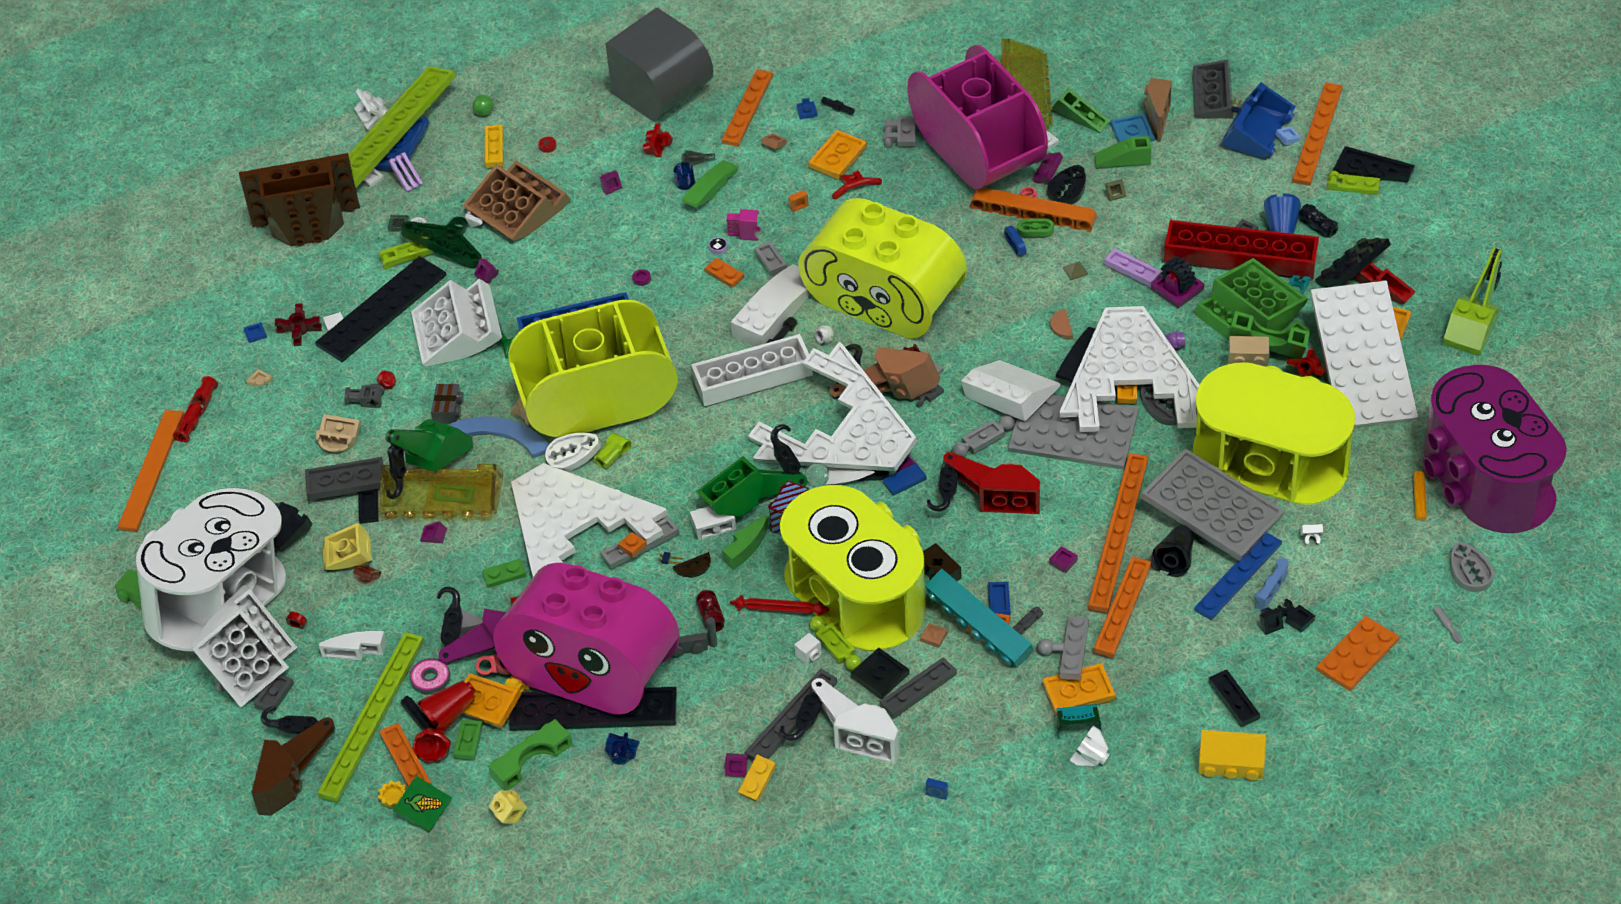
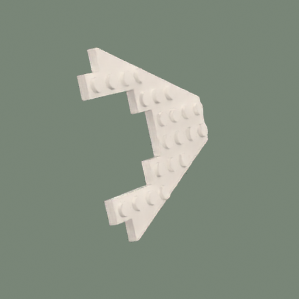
[748,342,918,471]

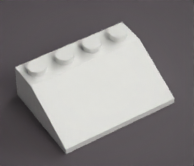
[961,360,1060,421]

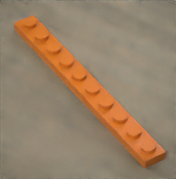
[1088,453,1149,613]

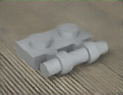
[883,116,916,148]

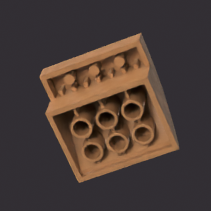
[463,160,571,241]

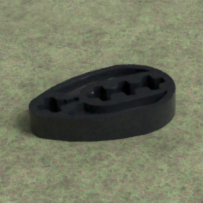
[1047,165,1086,204]

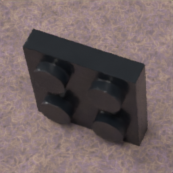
[851,647,910,699]

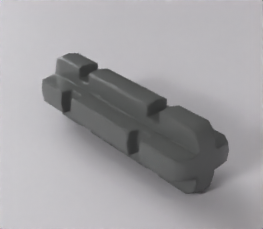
[1012,606,1043,635]

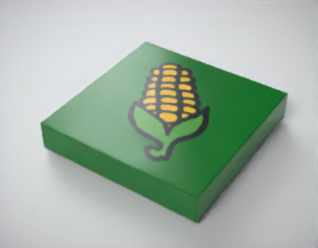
[393,776,452,833]

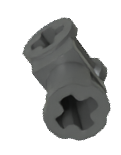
[345,384,385,408]

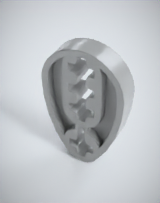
[1450,542,1494,592]

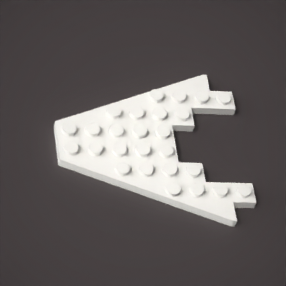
[1060,306,1199,432]
[511,463,668,577]

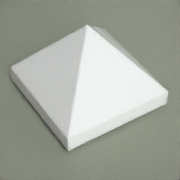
[465,211,484,228]

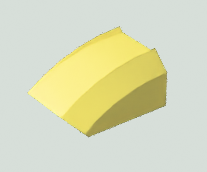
[322,523,373,570]

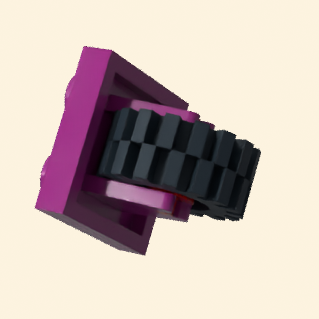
[1151,256,1205,308]

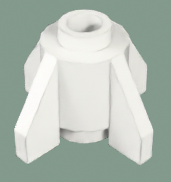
[1070,726,1110,766]

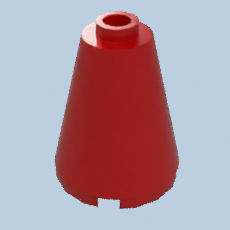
[417,680,476,734]

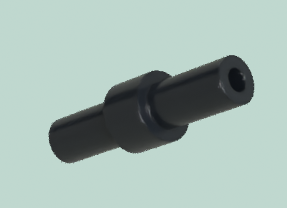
[821,97,855,115]

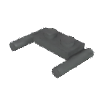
[672,617,717,657]

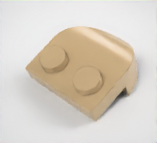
[316,414,362,453]

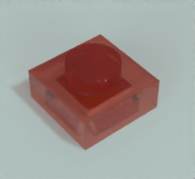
[353,565,381,582]

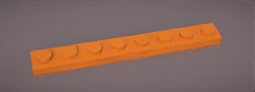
[1292,82,1343,186]

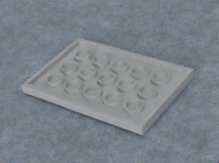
[1008,395,1139,470]
[1141,448,1285,561]

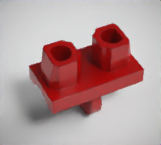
[642,123,673,158]

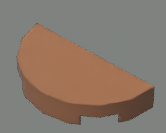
[1051,308,1073,340]

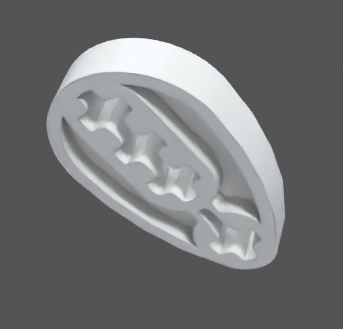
[545,433,601,472]

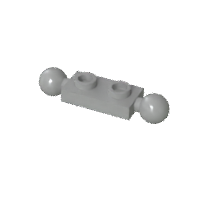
[952,415,1015,457]

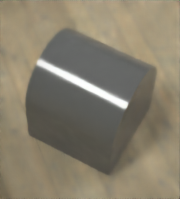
[605,7,713,119]

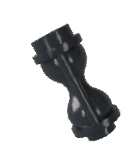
[1299,204,1338,237]

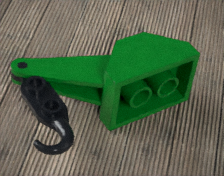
[385,419,473,499]
[696,424,808,516]

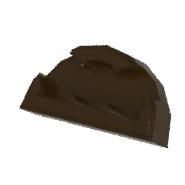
[673,552,711,578]

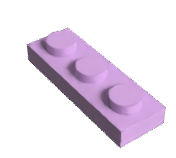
[1104,248,1162,287]

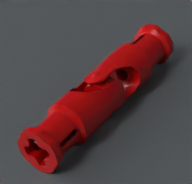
[173,376,218,443]

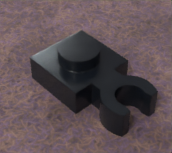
[1277,599,1315,632]

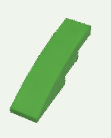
[682,160,738,208]

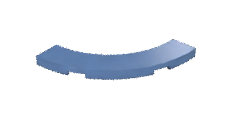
[451,417,548,459]

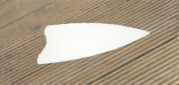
[820,467,875,484]

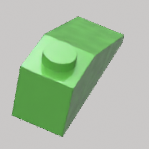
[1052,87,1110,133]

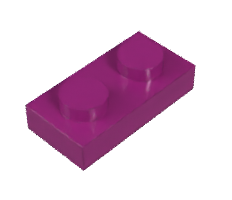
[1033,152,1063,183]

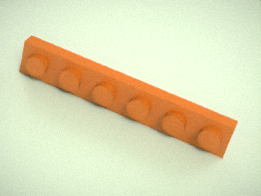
[722,69,773,147]
[1094,556,1151,658]

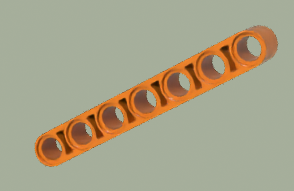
[970,187,1097,232]

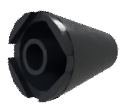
[1151,525,1194,577]

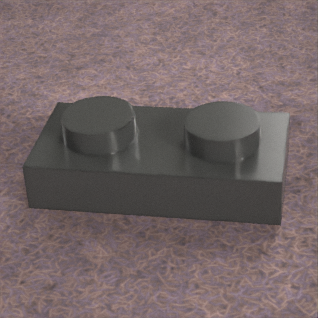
[254,674,294,714]

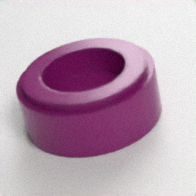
[632,269,651,286]

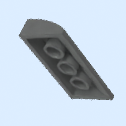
[1193,59,1234,119]

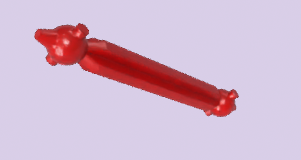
[730,595,830,616]

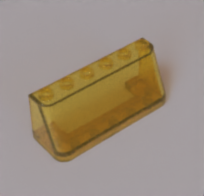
[1001,38,1052,131]
[379,464,503,518]

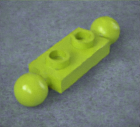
[809,616,862,671]

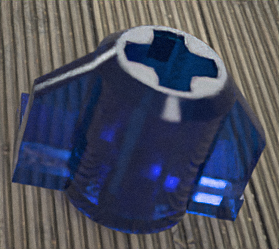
[605,732,640,765]

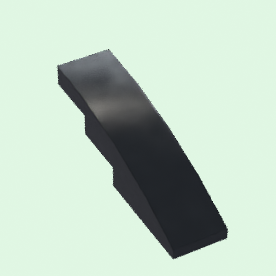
[1056,327,1096,382]

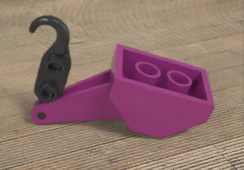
[437,586,506,663]

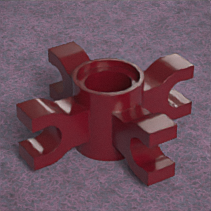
[275,303,322,346]

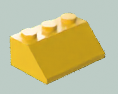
[1199,730,1266,781]

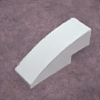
[319,631,387,660]

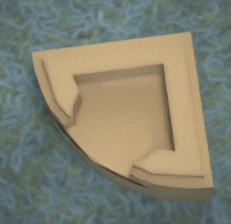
[246,369,273,386]

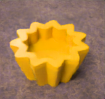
[378,780,406,809]

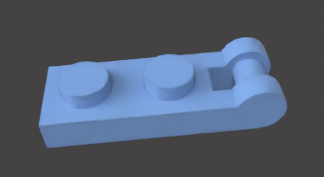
[1255,558,1289,610]

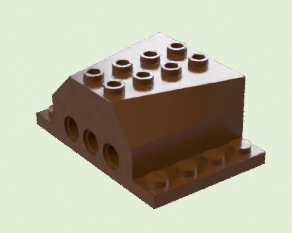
[239,153,360,246]

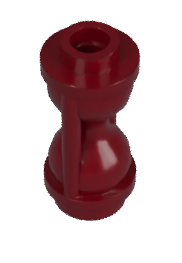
[696,590,725,632]

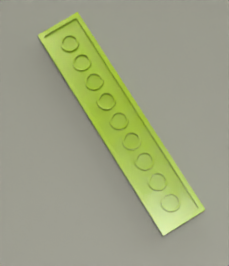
[348,66,456,189]

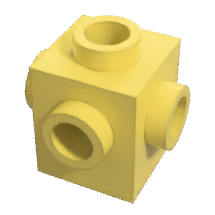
[489,790,528,824]

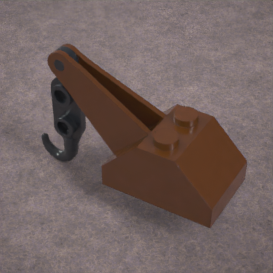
[251,706,335,816]

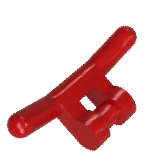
[832,170,882,199]

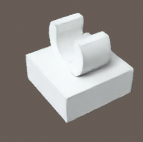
[1300,524,1323,545]

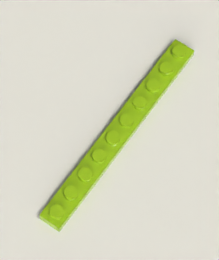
[317,632,424,803]

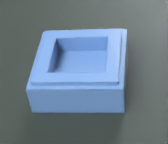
[1275,127,1301,145]

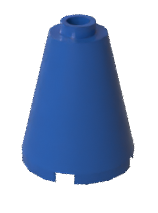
[1264,193,1301,234]

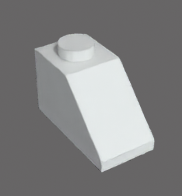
[690,507,736,541]

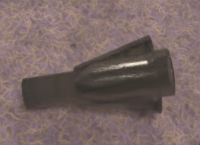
[681,150,715,168]

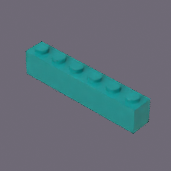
[925,569,1034,668]

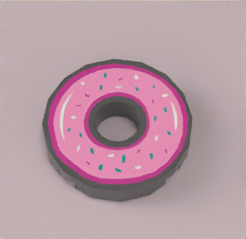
[409,658,451,695]

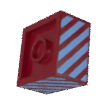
[768,480,809,536]

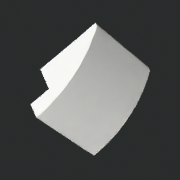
[411,279,502,366]
[191,585,297,707]

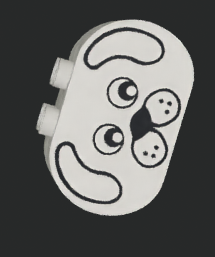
[136,488,286,651]

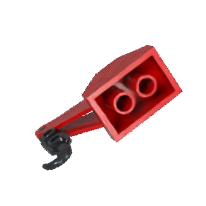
[927,452,1040,514]

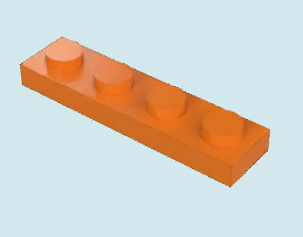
[379,723,432,787]

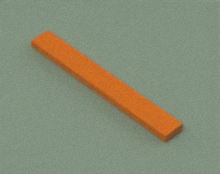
[118,410,184,533]

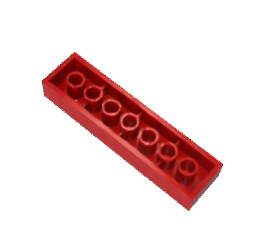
[1164,220,1319,279]

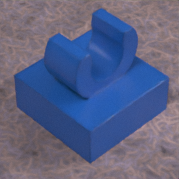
[797,98,817,120]

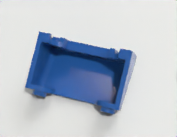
[1220,82,1296,159]

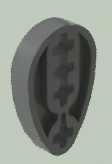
[1140,384,1177,425]

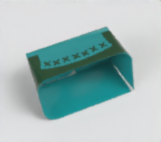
[1057,704,1102,739]

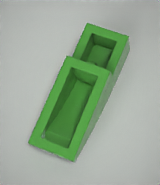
[722,515,768,570]

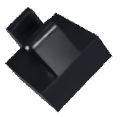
[1260,607,1284,635]

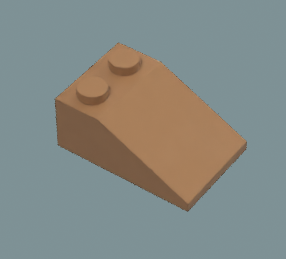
[1144,78,1172,142]

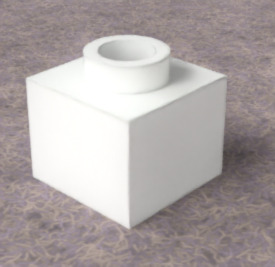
[794,633,821,665]

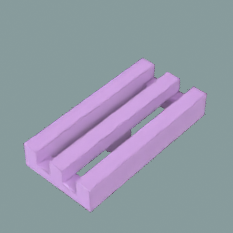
[388,152,423,192]

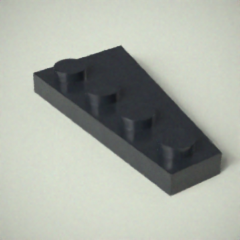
[1333,146,1415,182]

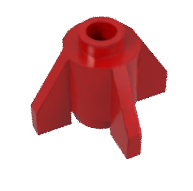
[1286,348,1326,377]

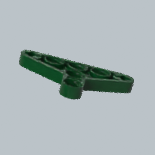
[401,217,482,269]

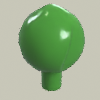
[473,95,494,116]

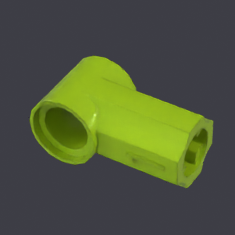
[594,433,631,469]

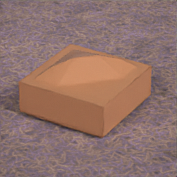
[762,133,787,150]
[920,623,948,648]

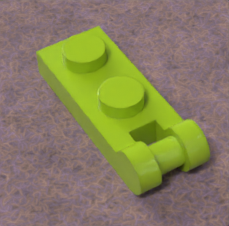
[1327,171,1380,195]
[379,237,433,269]

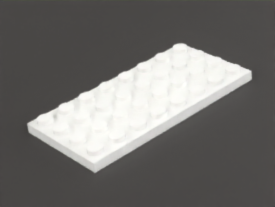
[1310,281,1418,428]

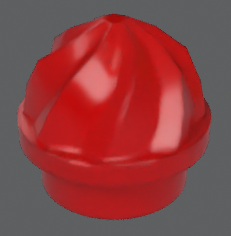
[377,370,396,389]

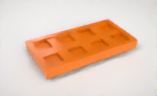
[1316,616,1400,692]

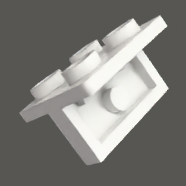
[354,89,389,131]

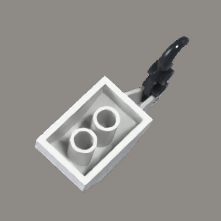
[780,678,899,763]

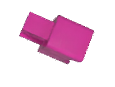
[726,209,761,241]

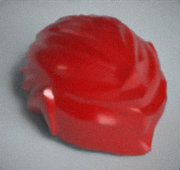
[412,728,451,763]

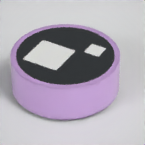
[709,237,728,255]

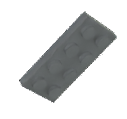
[305,457,386,501]

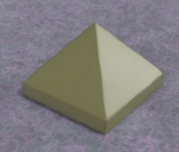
[1105,179,1126,201]
[1063,261,1088,280]

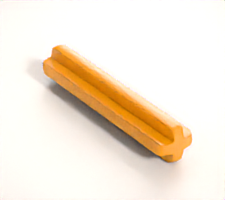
[1413,471,1427,521]

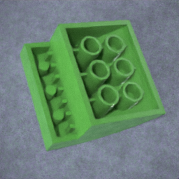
[1195,258,1308,340]

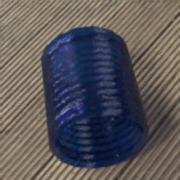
[673,162,695,190]

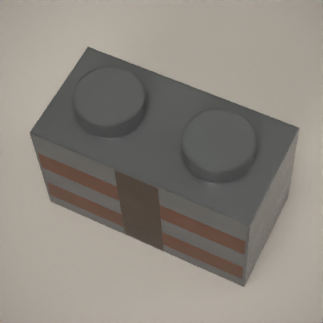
[431,384,464,424]

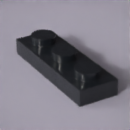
[1209,669,1260,727]

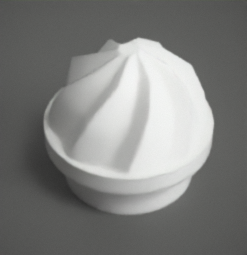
[815,325,834,344]

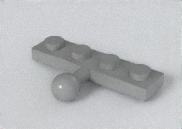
[1038,617,1089,680]

